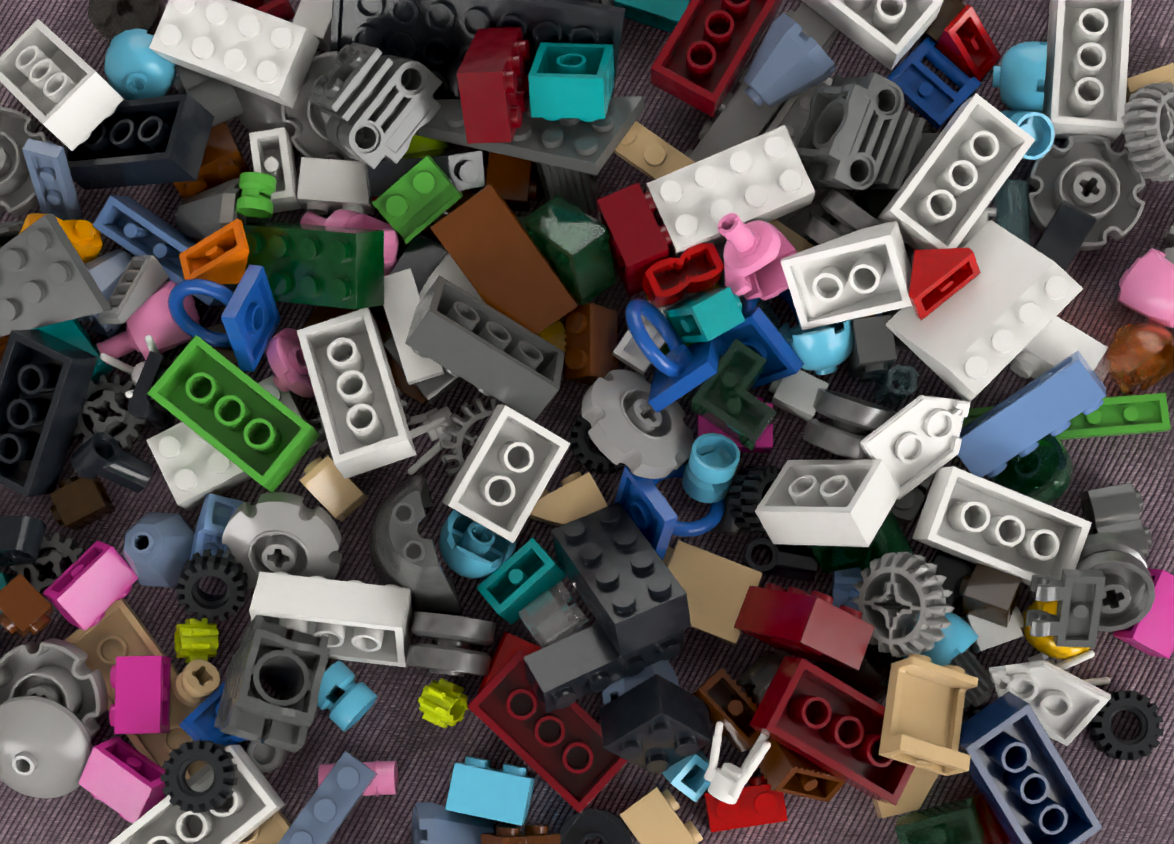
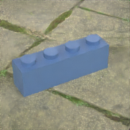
[93,195,238,306]
[958,351,1106,478]

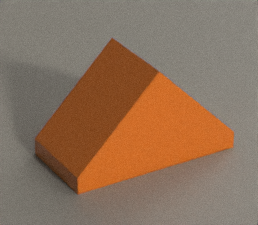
[179,218,249,285]

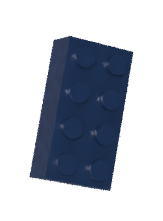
[958,691,1103,844]

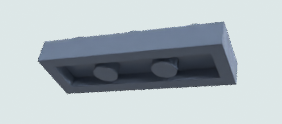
[22,138,82,221]
[278,751,377,844]

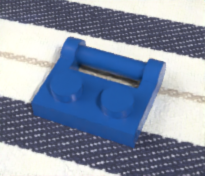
[887,37,982,130]

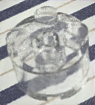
[518,581,593,649]

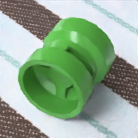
[236,172,277,218]

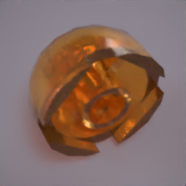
[1106,322,1174,394]

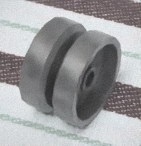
[801,188,881,245]
[803,388,897,459]
[1075,532,1155,632]
[406,612,496,677]

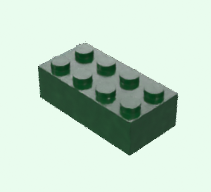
[243,221,384,309]

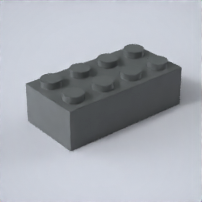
[405,275,565,421]

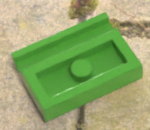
[372,154,463,244]

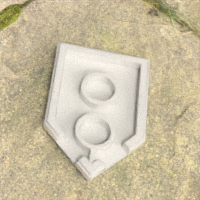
[860,395,971,500]
[989,660,1111,746]

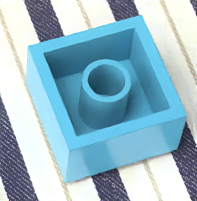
[445,756,536,826]

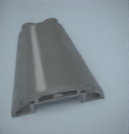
[370,472,463,615]

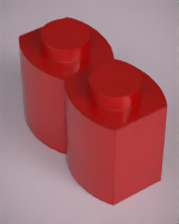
[642,243,724,308]

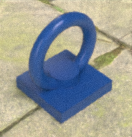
[168,265,281,372]
[719,289,804,390]
[625,299,722,413]
[614,464,725,561]

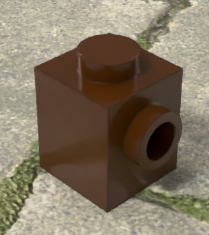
[0,573,53,638]

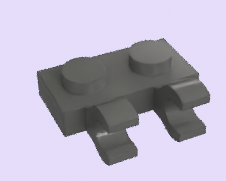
[1025,569,1106,648]

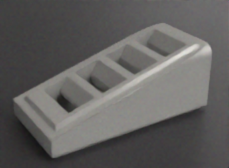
[97,255,169,324]

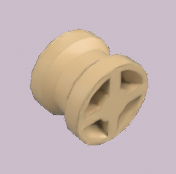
[173,659,220,707]

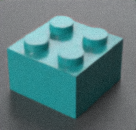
[528,43,615,122]

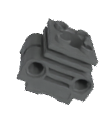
[308,42,442,169]
[794,72,926,190]
[214,615,330,753]

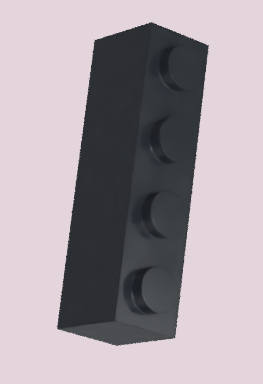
[523,623,684,713]

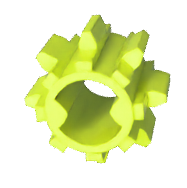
[174,618,219,663]
[418,678,468,729]

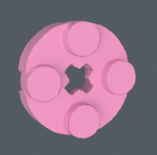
[264,328,315,398]

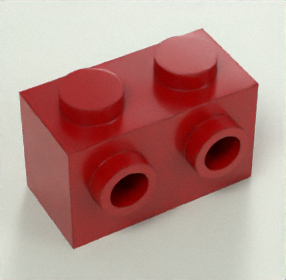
[704,775,788,832]

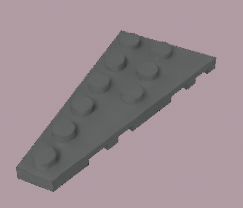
[0,213,112,337]

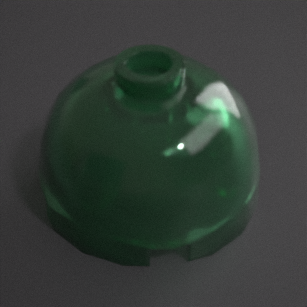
[994,433,1073,504]

